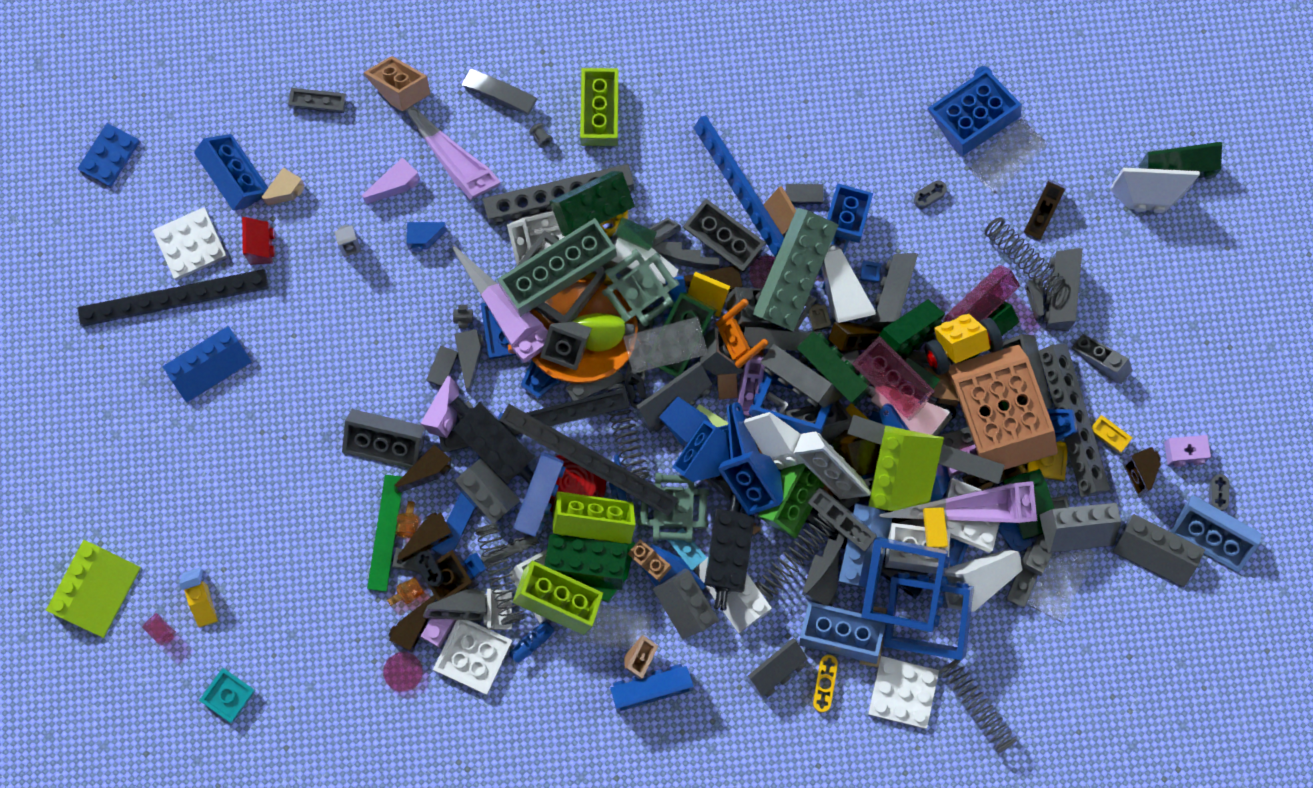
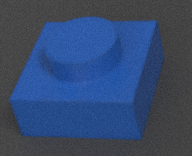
[860,260,882,283]
[464,553,486,578]

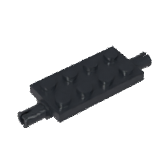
[449,396,535,485]
[704,494,755,611]

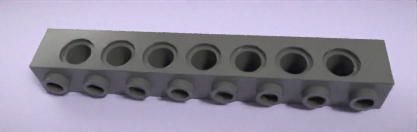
[483,164,634,226]
[1038,344,1110,497]

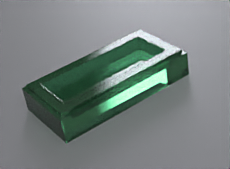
[614,217,657,251]

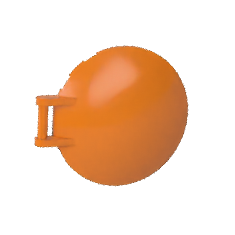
[508,278,638,384]

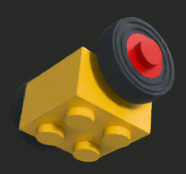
[925,314,1003,375]

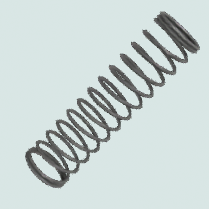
[984,217,1065,296]
[601,384,650,479]
[754,512,836,601]
[475,523,526,625]
[938,659,1018,754]

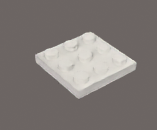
[152,207,228,281]
[945,478,1000,553]
[433,620,513,695]
[868,656,939,729]

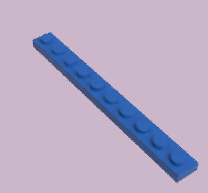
[694,115,784,258]

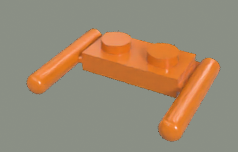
[715,299,768,368]

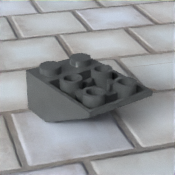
[726,287,781,332]

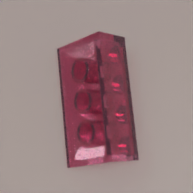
[943,265,1020,323]
[852,336,935,421]

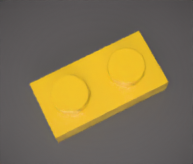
[1092,415,1132,454]

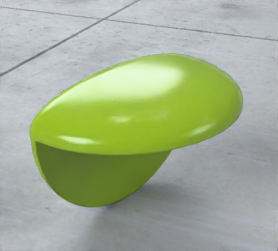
[571,313,626,351]

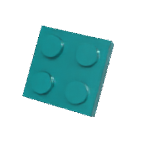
[199,668,256,723]

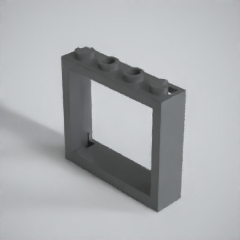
[516,230,606,323]

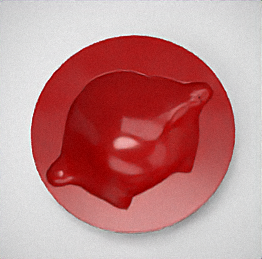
[548,454,606,512]

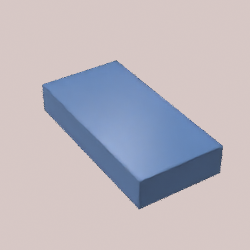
[179,567,203,590]

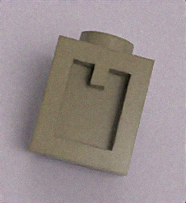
[807,303,832,331]

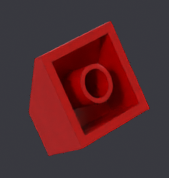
[242,217,275,265]

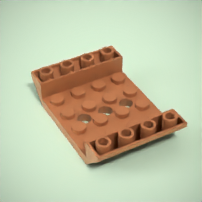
[947,345,1058,470]

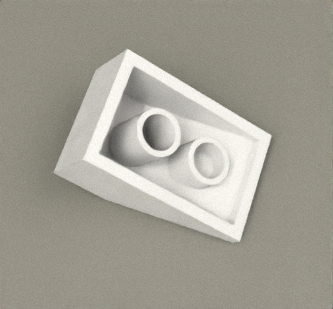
[744,412,803,469]

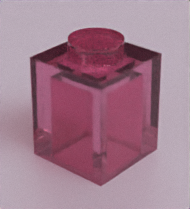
[142,613,177,645]

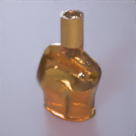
[395,501,420,538]
[387,576,425,606]

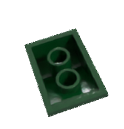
[1003,469,1055,540]

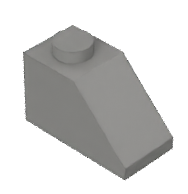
[334,225,362,257]

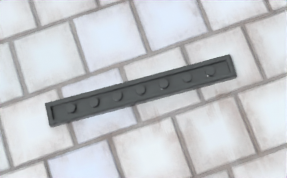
[847,415,1005,484]

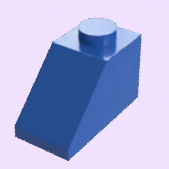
[407,222,447,252]

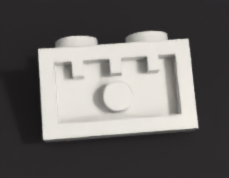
[484,589,512,630]

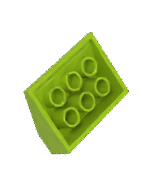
[869,425,944,511]
[45,539,141,638]

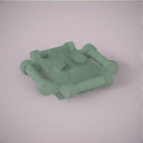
[602,249,680,327]
[638,473,709,543]

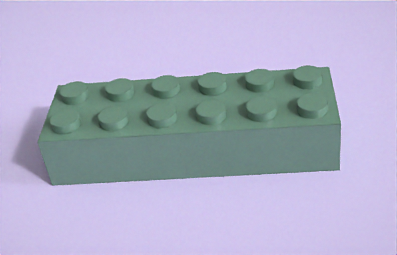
[752,207,839,331]
[497,218,617,317]

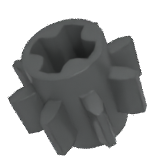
[453,305,473,328]

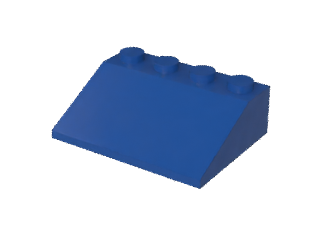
[928,68,1022,157]

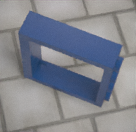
[749,372,833,435]
[861,537,950,632]
[884,572,974,660]

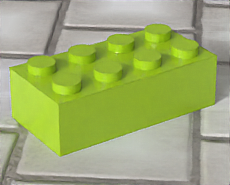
[580,68,619,146]
[552,492,636,544]
[512,560,603,635]

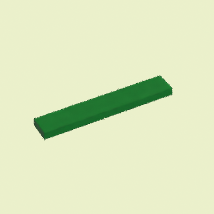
[367,474,403,592]

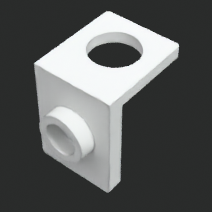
[767,392,789,415]

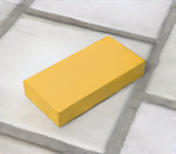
[923,508,948,548]

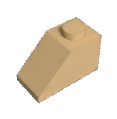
[262,168,305,205]

